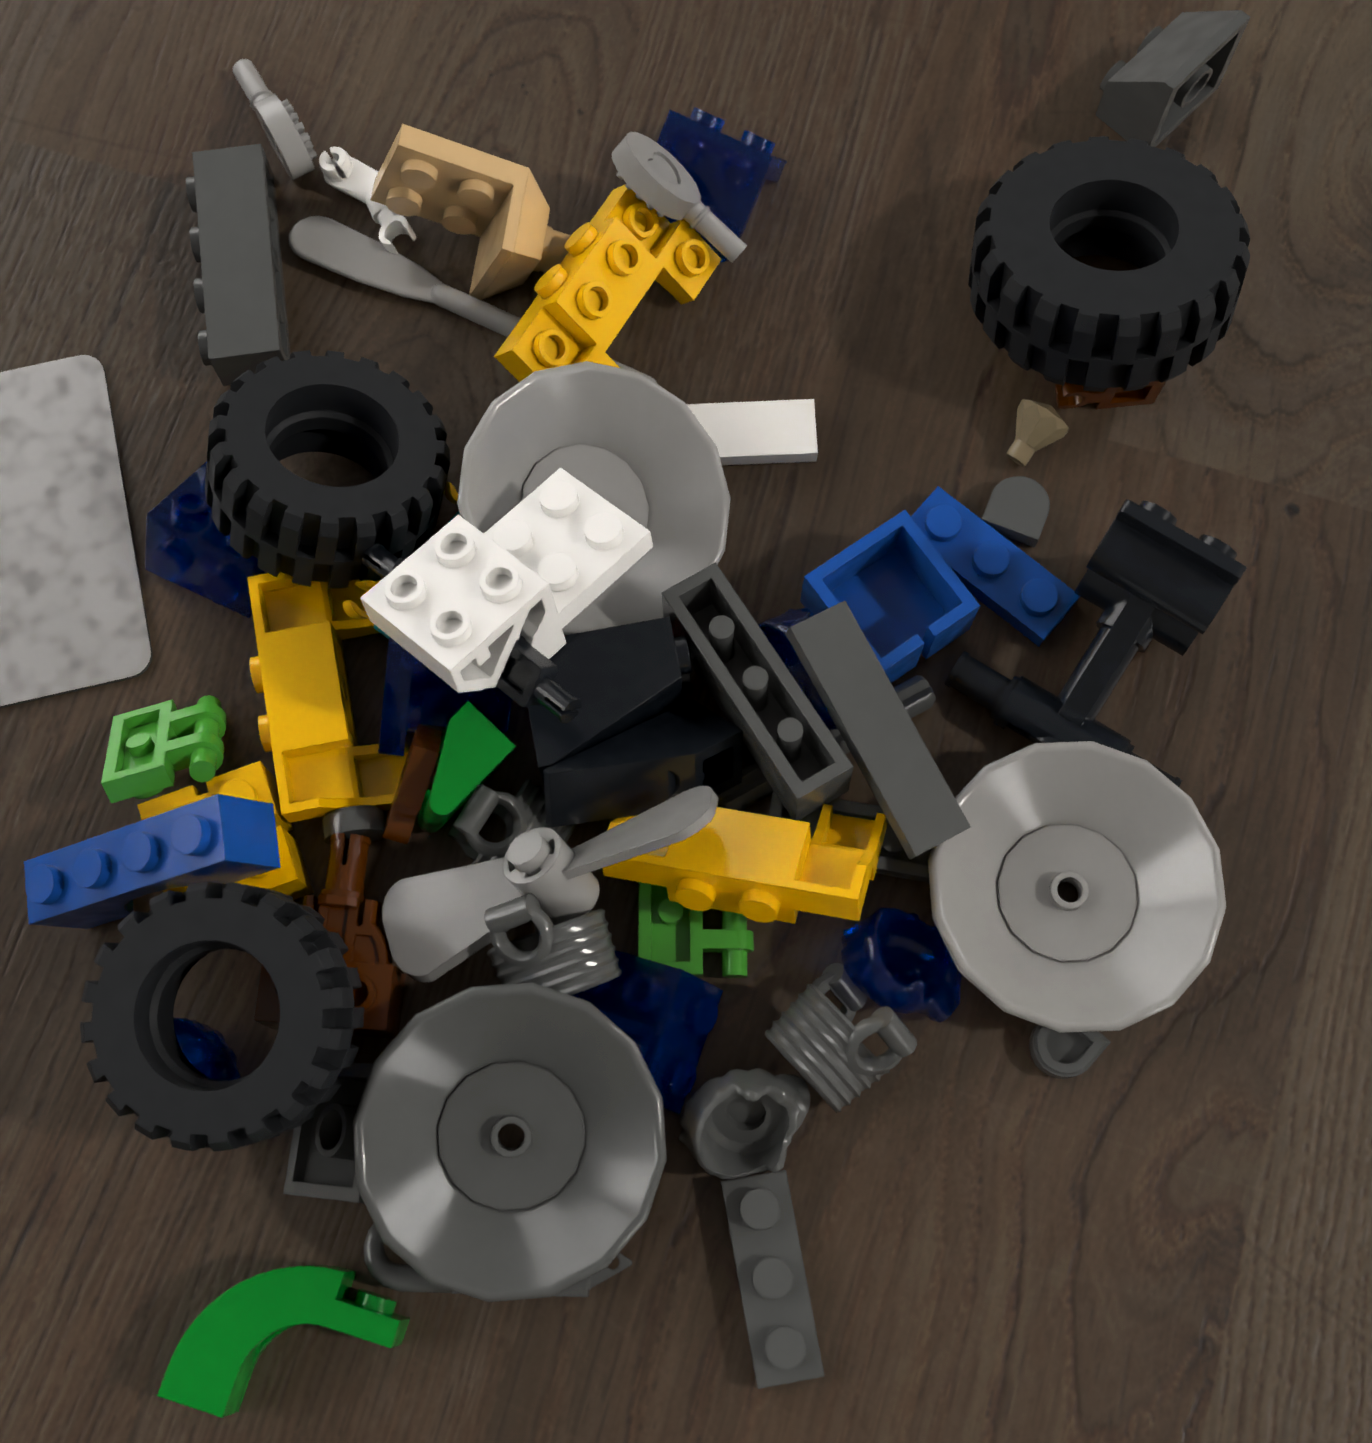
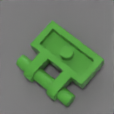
[101,695,227,804]
[638,882,754,979]

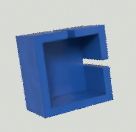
[800,510,980,683]

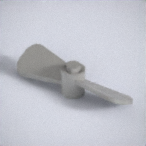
[382,786,718,983]

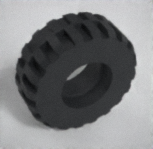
[968,137,1250,392]

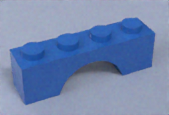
[24,794,281,929]

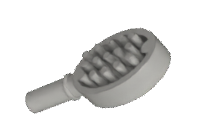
[233,59,318,180]
[612,132,747,263]

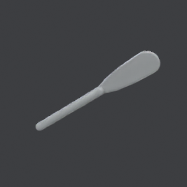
[288,216,657,383]

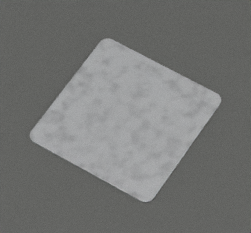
[0,355,153,708]

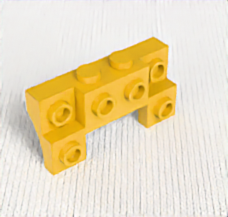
[494,184,722,382]
[247,572,409,823]
[602,804,887,924]

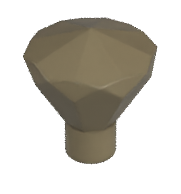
[1005,399,1069,467]

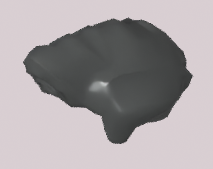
[678,1068,810,1179]

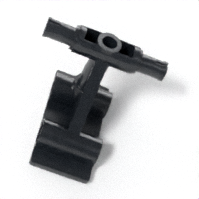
[945,499,1247,787]

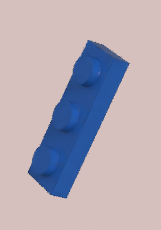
[911,486,1080,647]

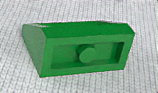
[418,701,516,833]

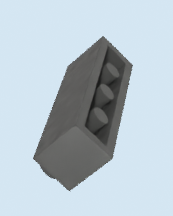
[186,144,290,386]
[661,562,853,821]

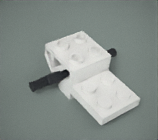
[360,468,653,724]

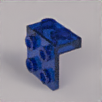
[657,107,786,262]
[145,462,265,618]
[571,950,723,1114]

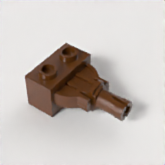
[254,833,406,1038]

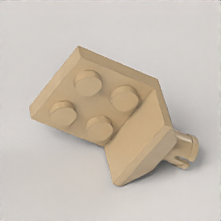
[370,124,571,300]

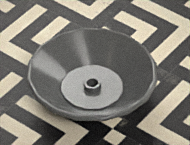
[353,982,667,1302]

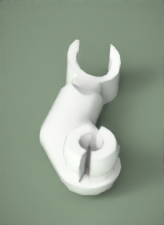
[319,146,417,254]

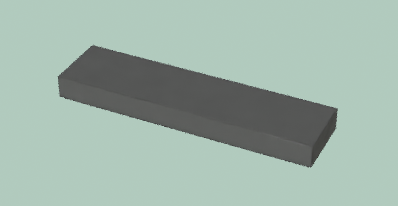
[785,601,971,860]

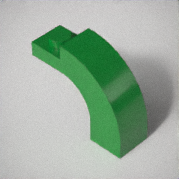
[157,1265,410,1418]

